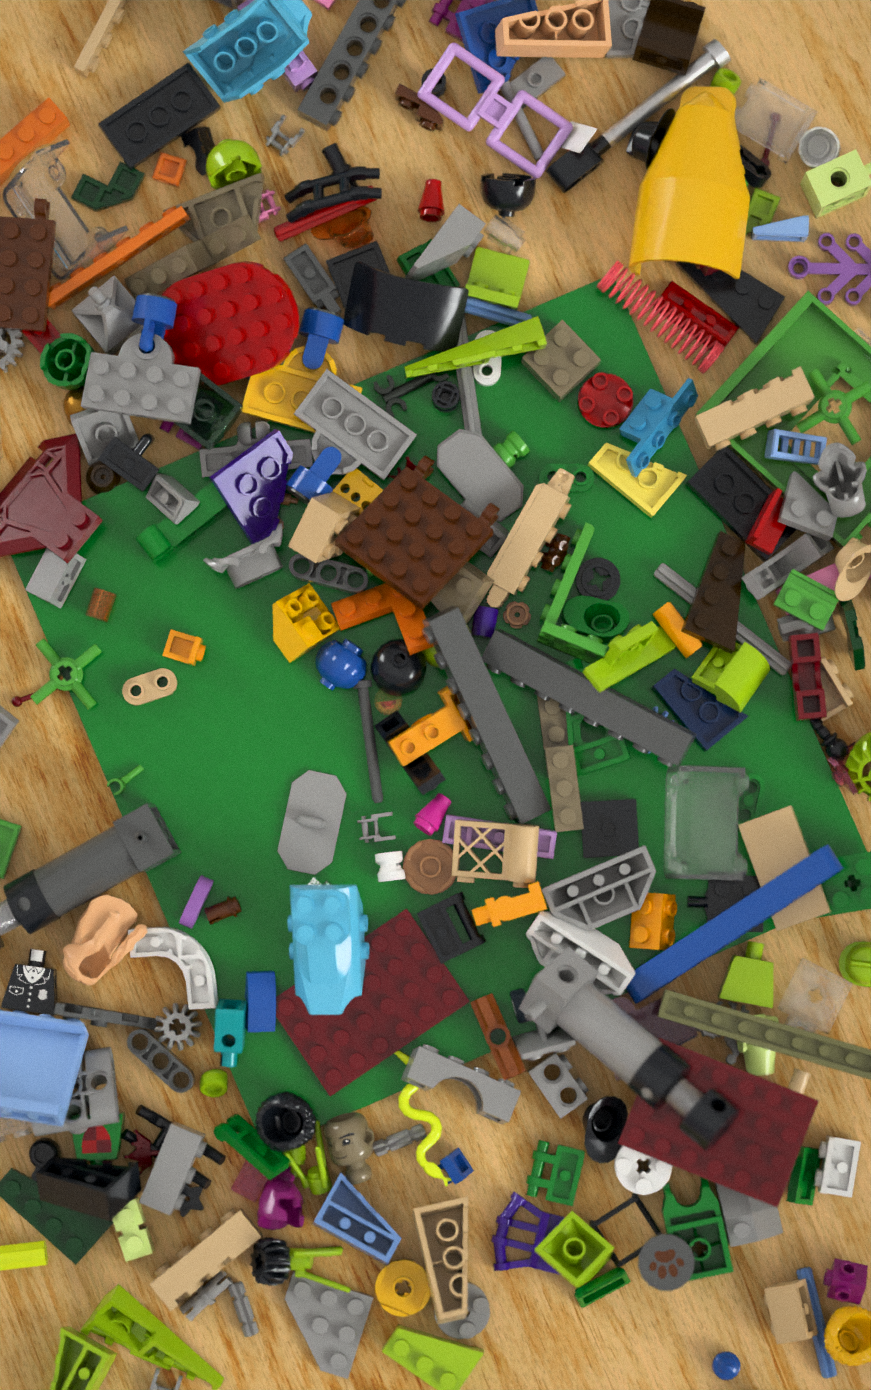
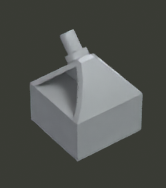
[71,275,143,355]

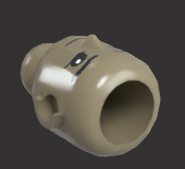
[324,1112,374,1184]

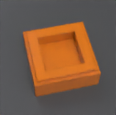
[152,152,187,188]

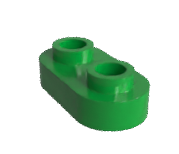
[539,464,594,493]
[731,773,766,827]

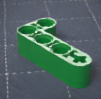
[135,482,228,564]

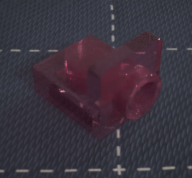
[231,1160,268,1202]

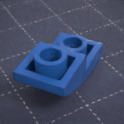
[245,971,276,1032]

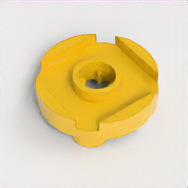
[375,1259,431,1317]

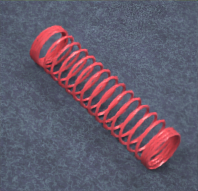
[596,260,725,374]

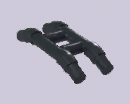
[285,166,382,223]
[121,1105,226,1189]

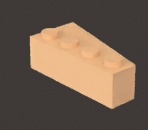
[495,0,612,58]

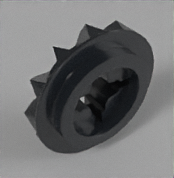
[576,558,620,601]

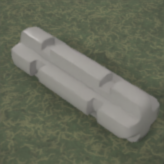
[373,1124,426,1156]
[228,1281,259,1337]

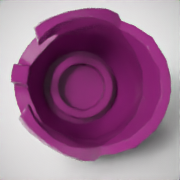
[257,1167,304,1230]

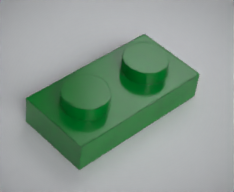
[786,1146,821,1205]

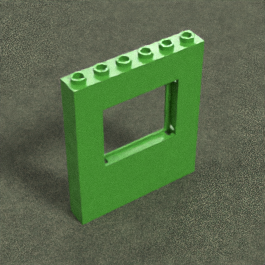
[695,291,871,549]

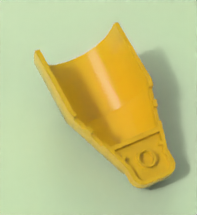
[628,87,750,279]

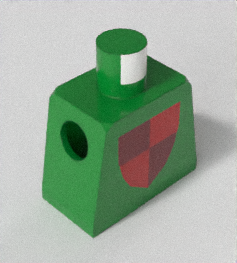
[70,1112,125,1165]

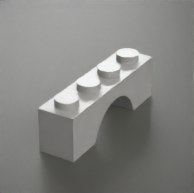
[401,1044,521,1124]

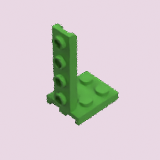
[537,523,608,664]

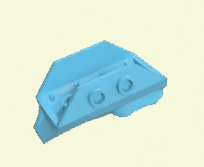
[182,0,312,102]
[287,885,370,1015]

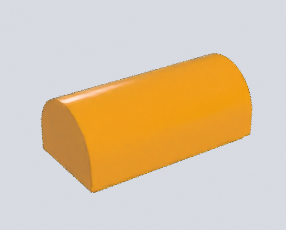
[652,602,703,659]

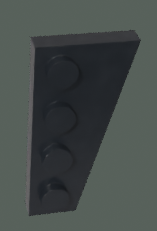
[676,261,785,345]

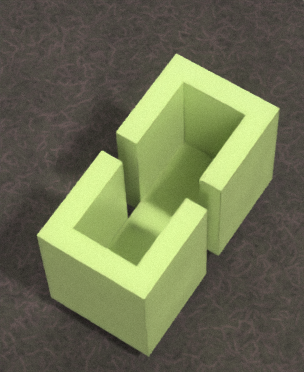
[112,1197,155,1262]

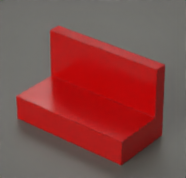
[745,488,786,555]

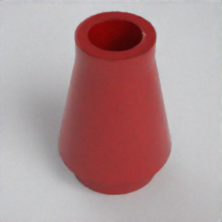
[417,179,445,222]

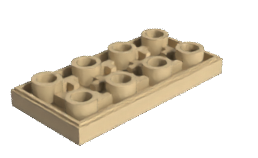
[738,806,831,931]

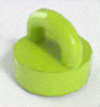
[710,68,741,94]
[200,1069,228,1097]

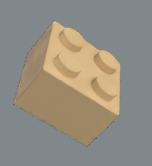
[288,492,361,563]

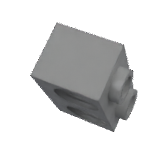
[528,1052,589,1119]

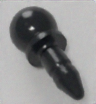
[809,719,848,760]

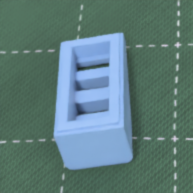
[751,215,809,242]
[765,429,827,465]

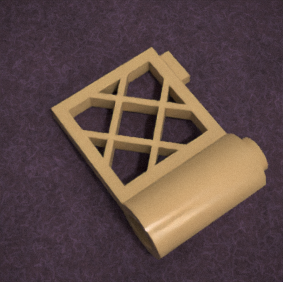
[452,819,539,888]

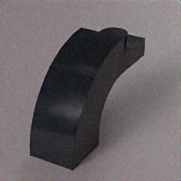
[374,711,446,795]

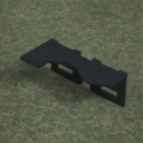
[181,127,215,176]

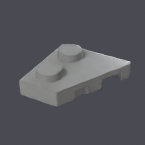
[777,471,837,541]

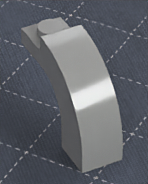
[742,533,834,601]

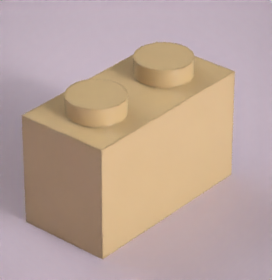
[764,1278,818,1344]

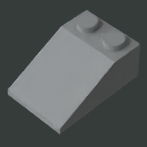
[405,204,486,281]

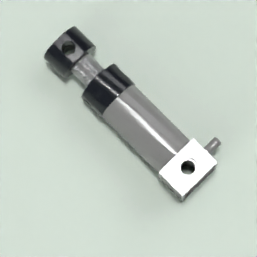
[519,947,740,1152]

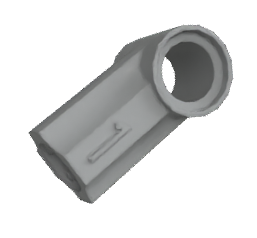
[777,615,836,642]

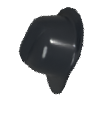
[626,108,675,169]
[582,1096,628,1163]

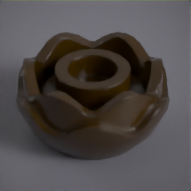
[86,461,121,494]

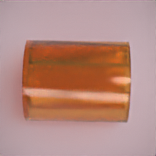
[85,588,117,623]

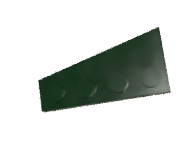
[0,1168,113,1265]

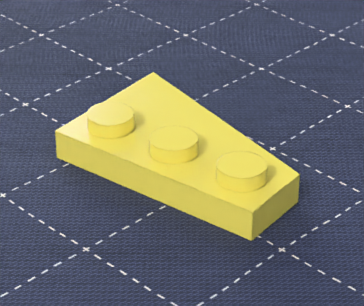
[587,443,687,518]

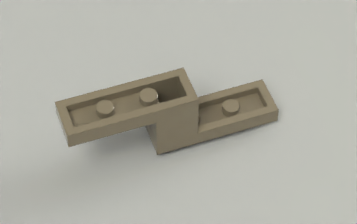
[124,214,261,300]
[537,696,584,833]

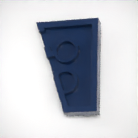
[651,669,748,752]

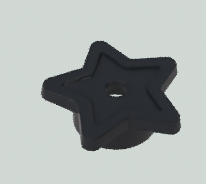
[180,1184,204,1217]

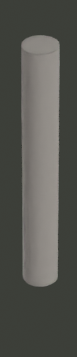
[500,81,544,160]

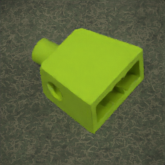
[718,941,774,1008]

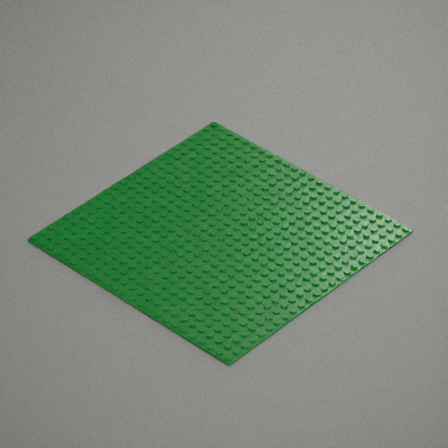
[11,278,867,1131]

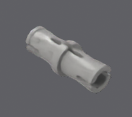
[180,1270,233,1321]

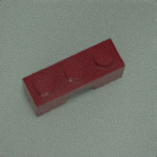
[788,633,827,721]

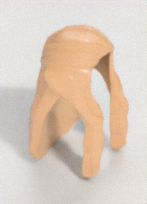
[63,894,148,986]

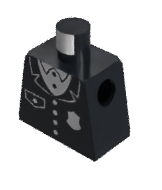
[1,949,57,1015]

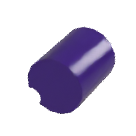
[471,606,499,639]

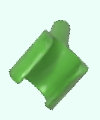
[107,765,144,795]

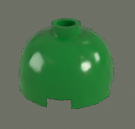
[40,333,95,390]

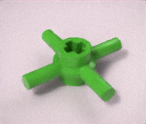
[796,368,871,445]
[30,638,102,710]

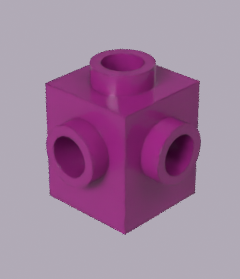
[823,1258,868,1305]

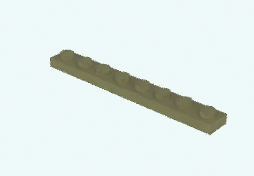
[657,990,871,1080]

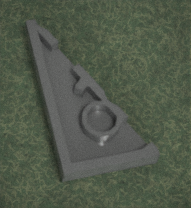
[54,1002,157,1030]

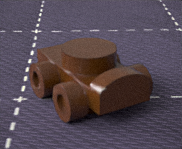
[540,533,571,572]

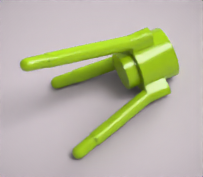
[284,1120,332,1195]
[289,1246,350,1293]

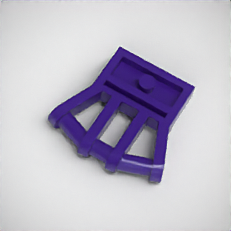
[491,1191,565,1275]

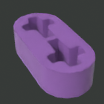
[179,875,214,929]

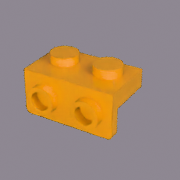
[629,893,677,950]

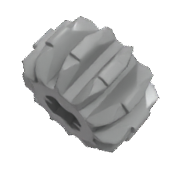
[154,1003,202,1051]

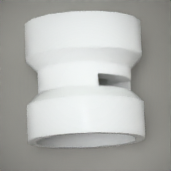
[375,851,405,882]

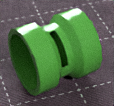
[492,430,530,468]

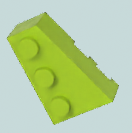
[382,1324,484,1390]

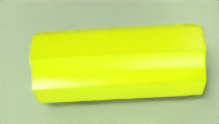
[0,1240,48,1271]

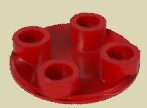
[578,372,633,428]

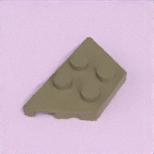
[163,173,264,242]

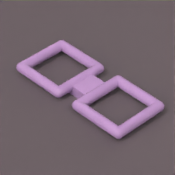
[417,42,573,178]

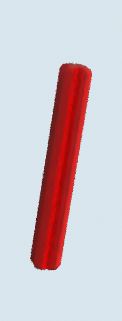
[274,186,377,242]

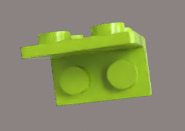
[465,247,530,311]

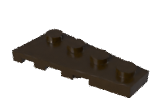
[681,531,746,654]

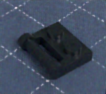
[417,891,486,964]

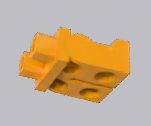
[472,882,547,927]

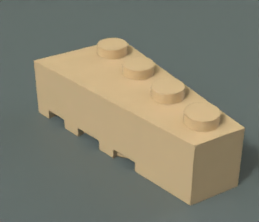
[694,366,815,451]
[412,1196,468,1324]
[150,1208,263,1311]

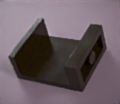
[633,0,706,75]

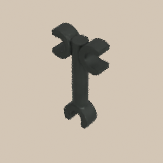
[374,373,449,417]

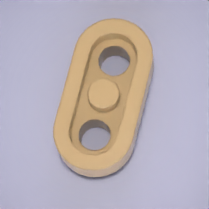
[122,668,178,706]

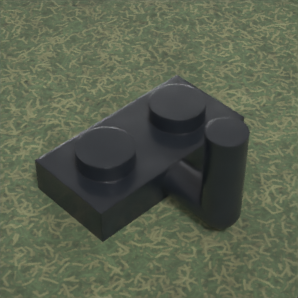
[98,434,160,492]

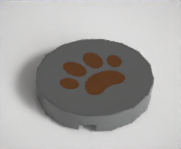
[638,1233,695,1291]

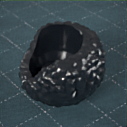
[255,1091,316,1152]

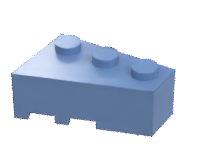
[312,1173,402,1265]

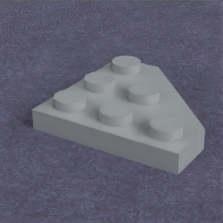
[285,1271,374,1379]

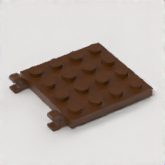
[0,198,56,332]
[335,455,500,609]

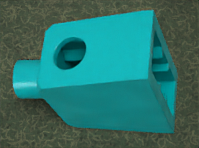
[214,999,247,1067]

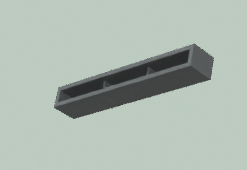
[422,606,551,824]
[482,629,697,767]

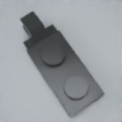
[283,243,342,314]

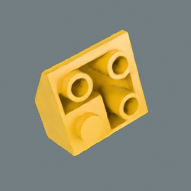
[273,583,340,663]

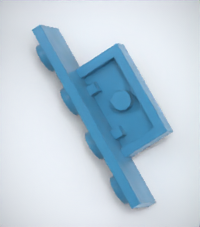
[619,378,698,478]

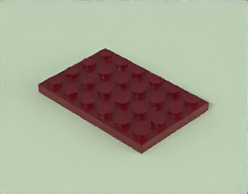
[276,909,470,1096]
[618,1038,819,1208]

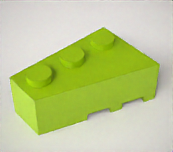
[50,1326,117,1390]

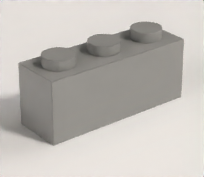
[139,1121,207,1215]

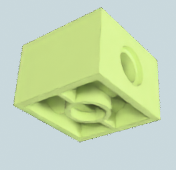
[800,149,871,218]

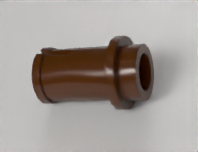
[204,896,242,925]

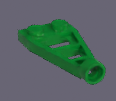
[564,658,631,776]

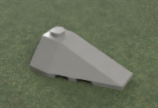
[715,1183,783,1247]

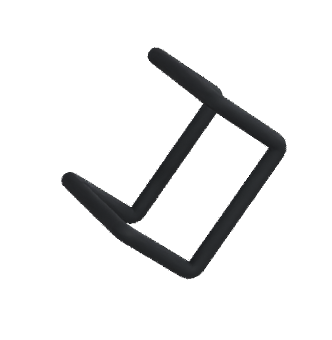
[589,1193,662,1268]

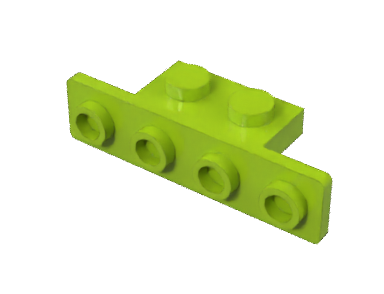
[583,621,676,692]

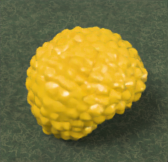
[823,1306,871,1366]

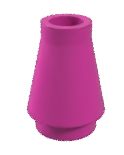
[413,793,452,836]

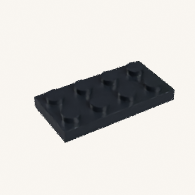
[98,62,220,171]
[686,447,797,562]

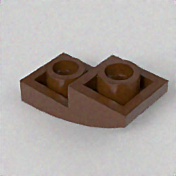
[395,83,443,132]

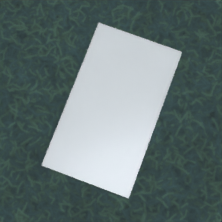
[560,121,597,153]

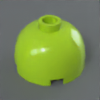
[206,139,262,190]

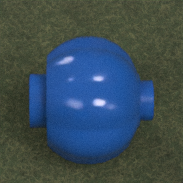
[315,638,367,691]

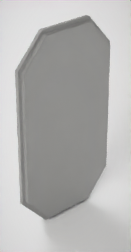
[437,429,524,522]
[277,770,347,875]

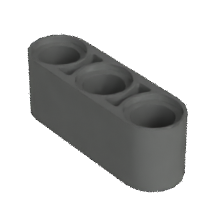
[289,553,368,594]
[127,1029,196,1093]

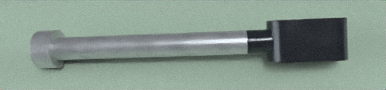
[546,39,731,193]

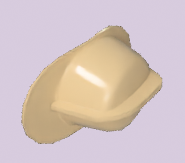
[834,537,871,601]

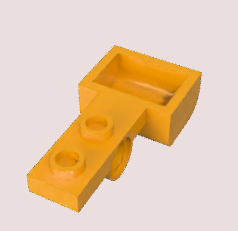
[388,686,472,767]

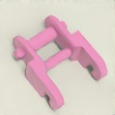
[259,190,281,223]

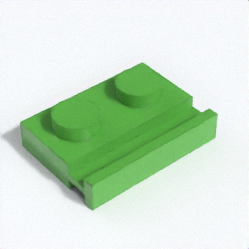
[773,569,839,631]

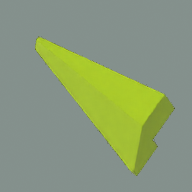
[404,316,547,378]
[80,1284,224,1390]

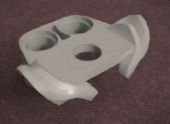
[203,523,283,589]

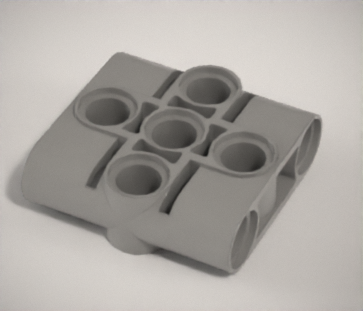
[31,1047,120,1137]

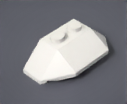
[526,911,635,995]

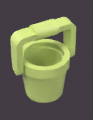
[737,1013,779,1076]

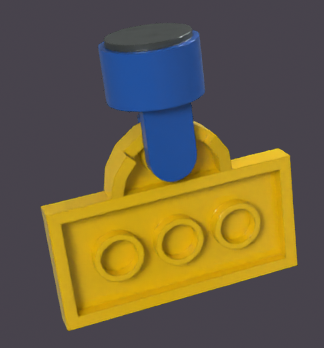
[240,307,362,433]

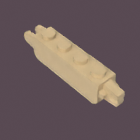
[487,468,575,608]

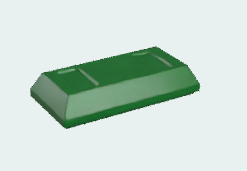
[574,1267,631,1308]

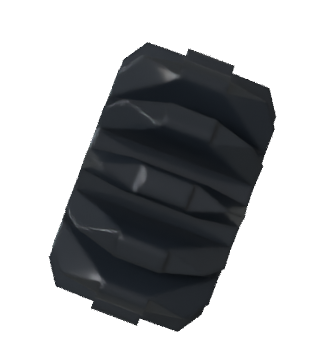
[250,1238,292,1286]

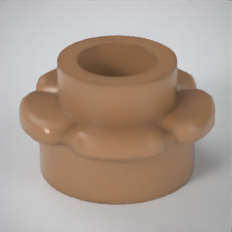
[503,601,531,629]

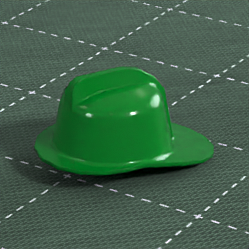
[563,595,630,643]

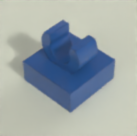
[438,1147,474,1185]

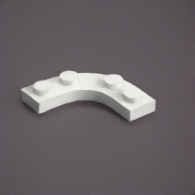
[128,927,218,1010]

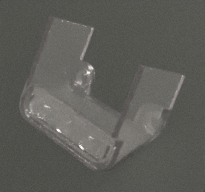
[3,139,129,280]

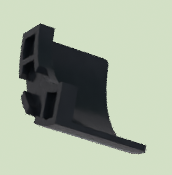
[343,262,469,352]

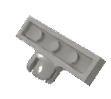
[199,421,313,477]

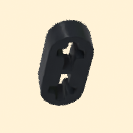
[740,145,771,188]

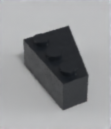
[36,1157,141,1221]

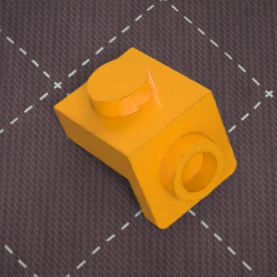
[162,629,206,666]

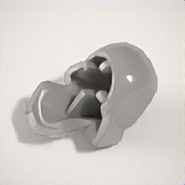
[813,443,867,518]

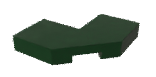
[71,161,146,212]
[838,600,865,671]

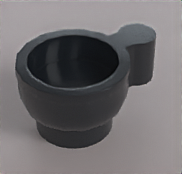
[29,1138,61,1182]

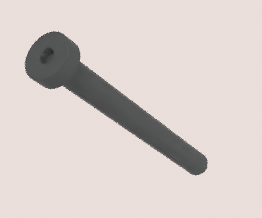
[353,680,383,803]

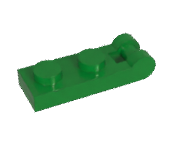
[214,1114,291,1180]

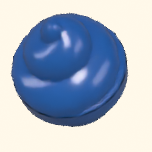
[712,1351,740,1380]

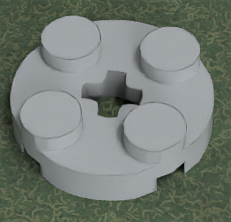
[434,1282,490,1339]

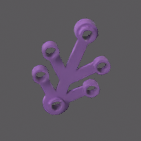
[787,233,871,306]

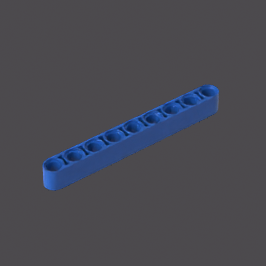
[626,845,844,1004]

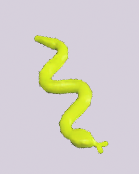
[394,1050,452,1186]

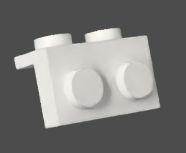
[814,1135,861,1198]

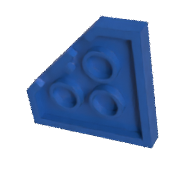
[455,0,538,94]

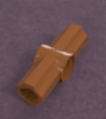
[470,993,526,1081]

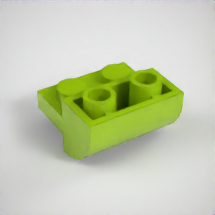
[692,642,770,713]

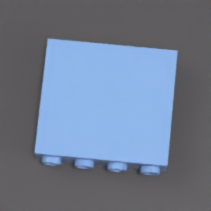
[0,1009,89,1127]

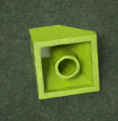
[534,1211,614,1288]

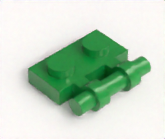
[526,1140,585,1206]

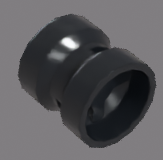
[432,381,460,413]

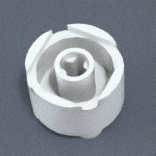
[614,1145,672,1195]

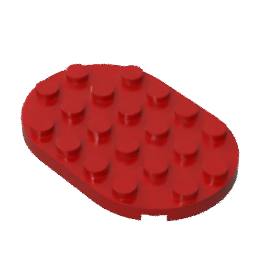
[162,261,299,388]

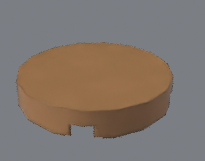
[403,839,457,895]

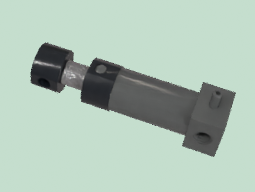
[0,803,181,949]

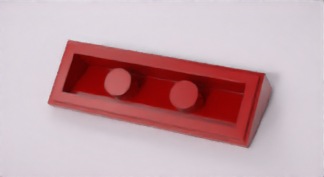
[653,281,739,351]

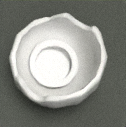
[798,127,840,168]

